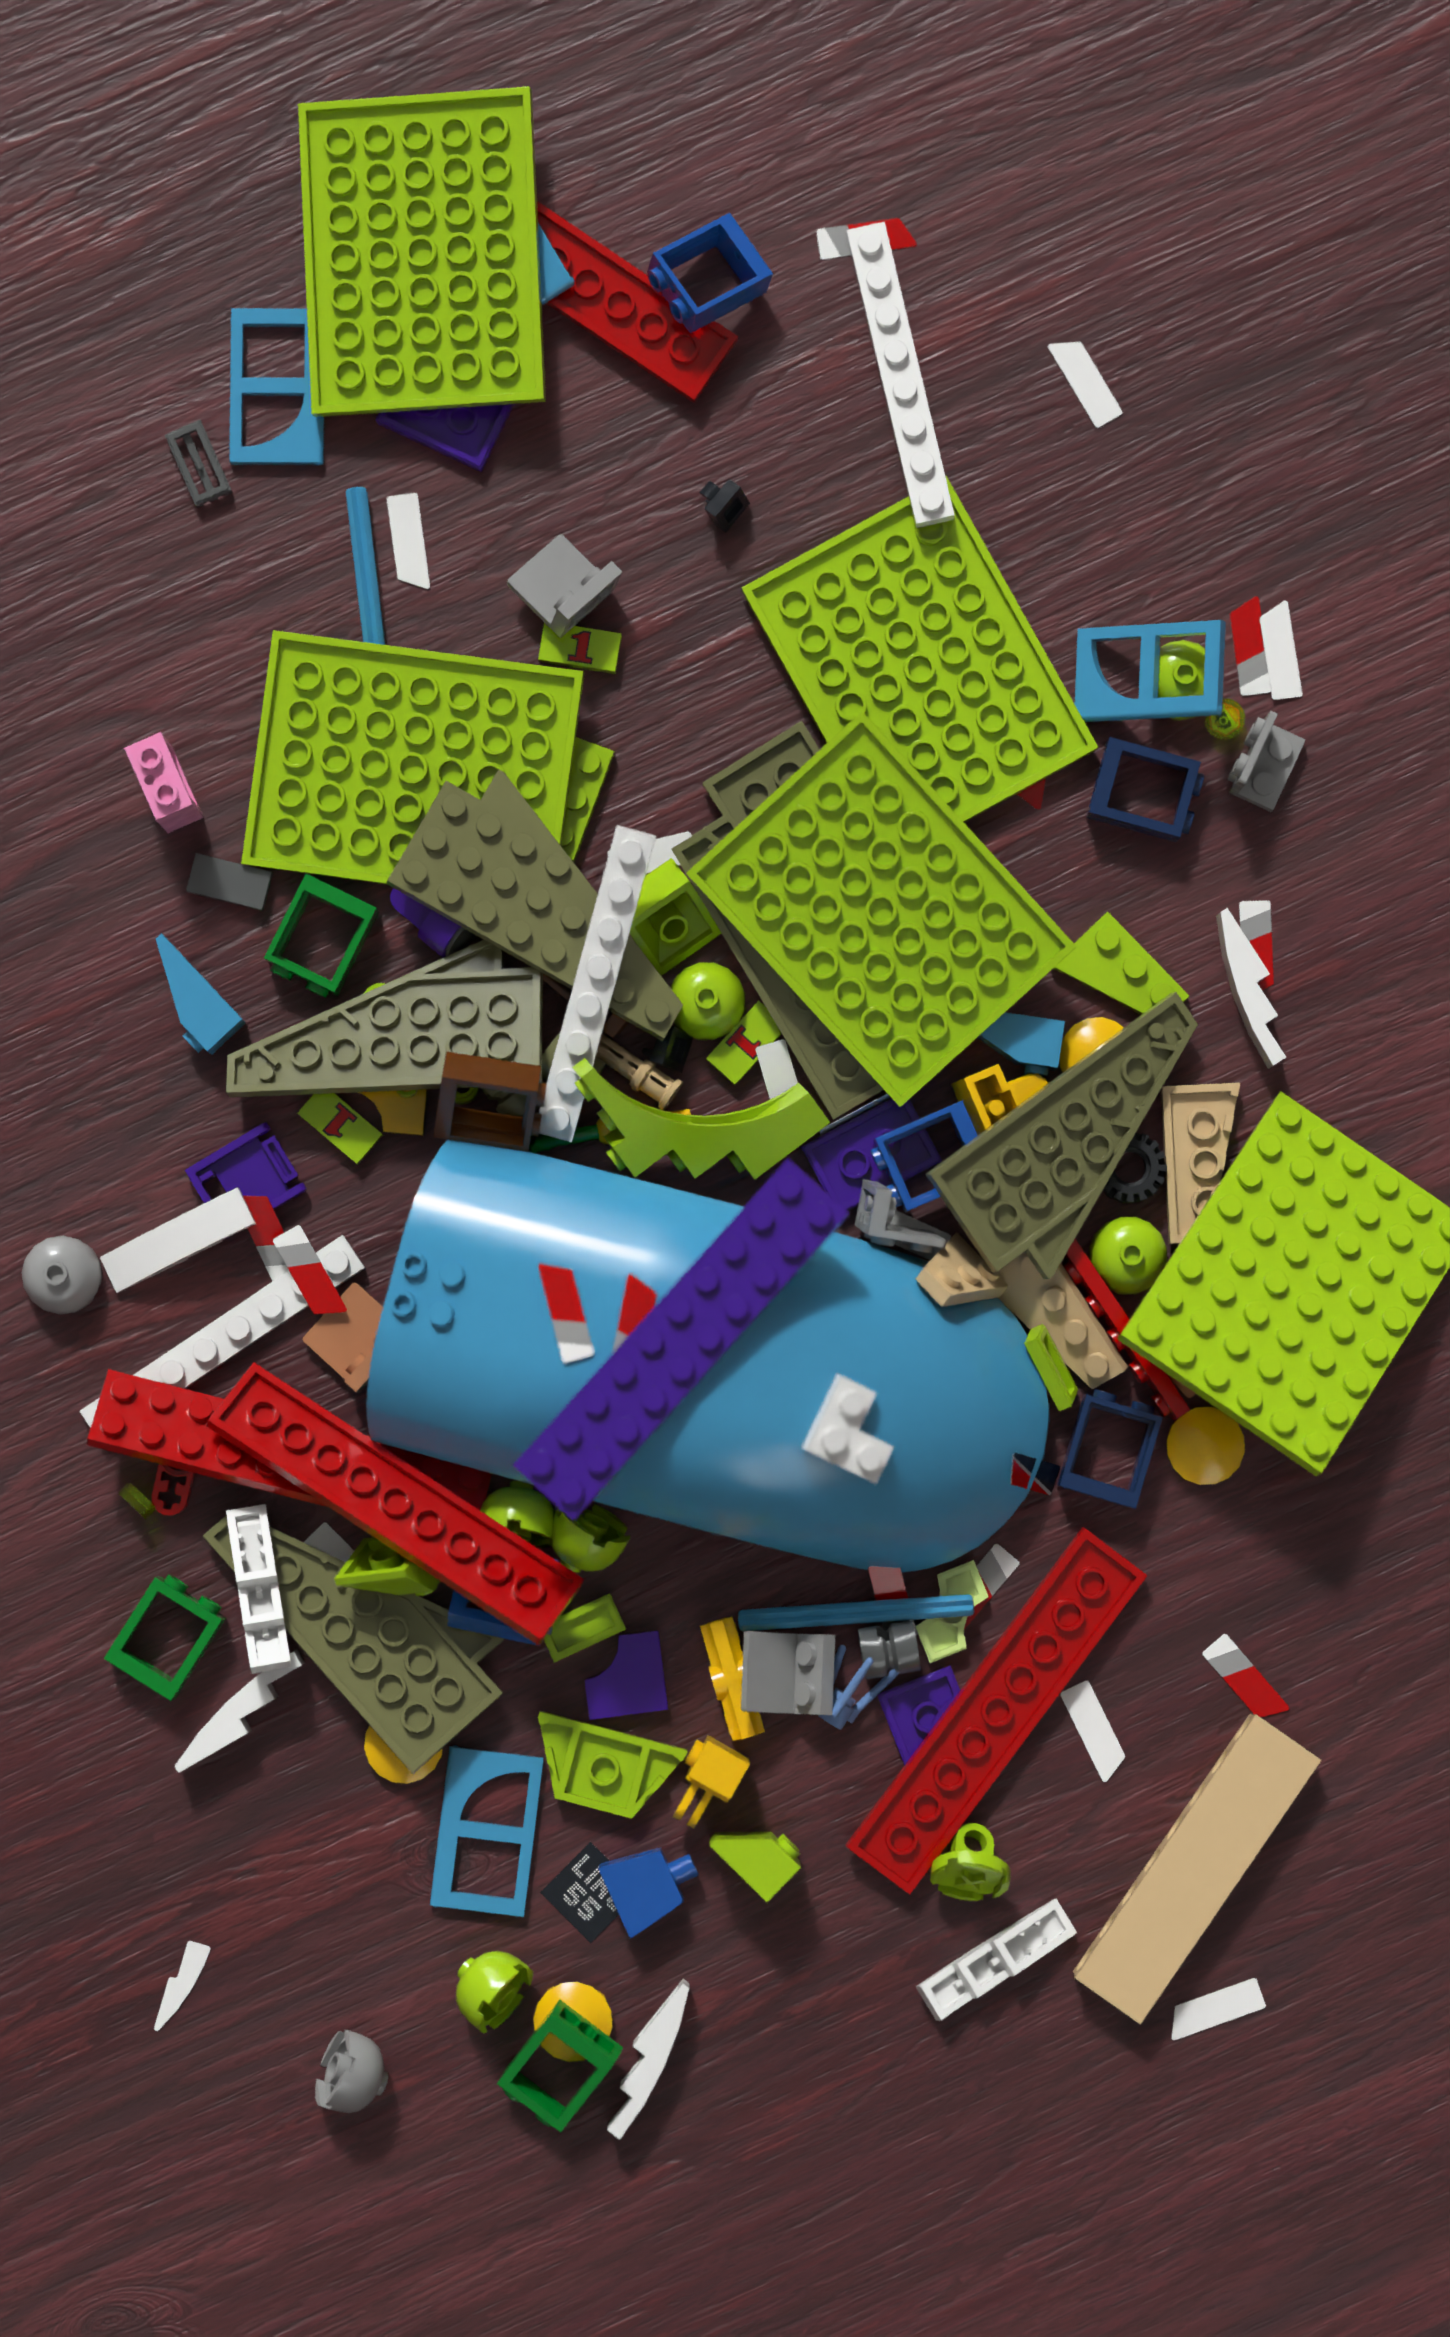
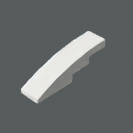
[1216,908,1286,1069]
[100,1187,256,1293]
[226,1504,291,1674]
[175,1649,305,1773]
[916,1899,1077,2021]
[607,1978,689,2140]

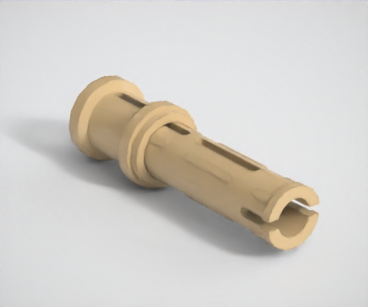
[596,1033,683,1111]

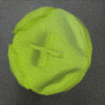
[930,1823,1011,1901]

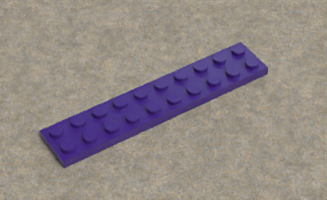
[513,1159,850,1521]

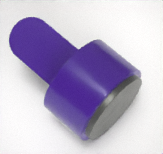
[390,888,476,958]

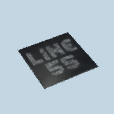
[540,1841,619,1943]

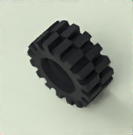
[1103,1133,1167,1204]

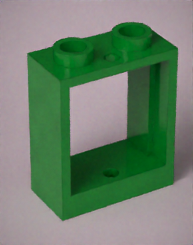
[264,874,380,998]
[104,1574,226,1701]
[497,1999,623,2133]

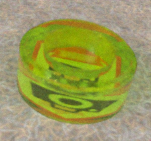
[1205,699,1245,739]
[118,1483,156,1520]

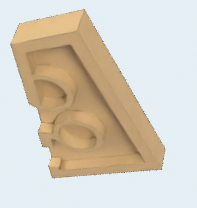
[916,1232,1009,1307]

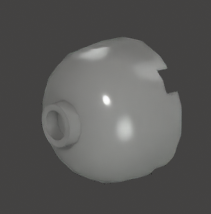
[21,1235,103,1315]
[315,2029,388,2113]

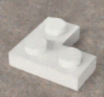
[802,1374,894,1484]

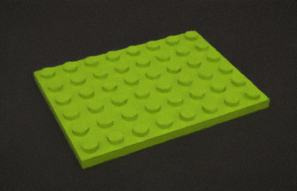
[298,86,546,417]
[741,476,1099,823]
[241,630,585,884]
[686,711,1077,1107]
[1118,1091,1450,1477]

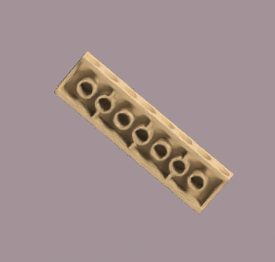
[1073,1714,1321,2025]

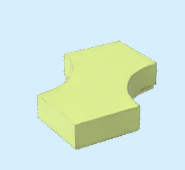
[915,1560,989,1663]

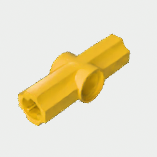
[700,1616,765,1741]

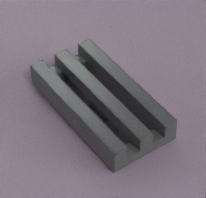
[165,420,233,508]

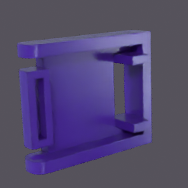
[185,1122,307,1238]

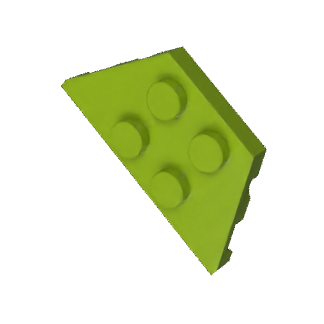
[538,1711,688,1819]

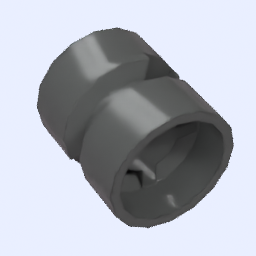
[857,1620,921,1679]

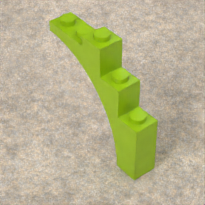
[572,1058,830,1180]

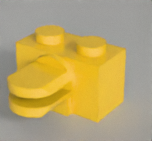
[951,1064,1048,1135]
[673,1735,750,1829]

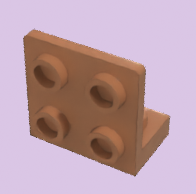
[303,1283,383,1393]

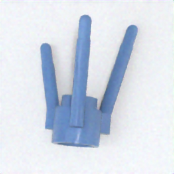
[818,1645,899,1730]

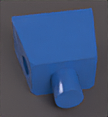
[598,1847,699,1938]

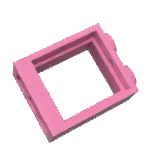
[124,732,204,833]

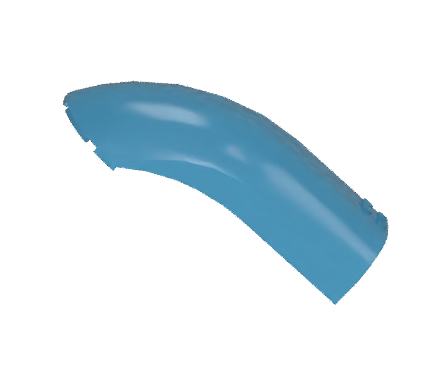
[367,1139,1050,1573]

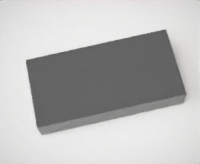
[186,853,273,911]

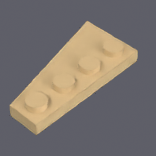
[1161,1083,1241,1244]
[999,1251,1128,1389]

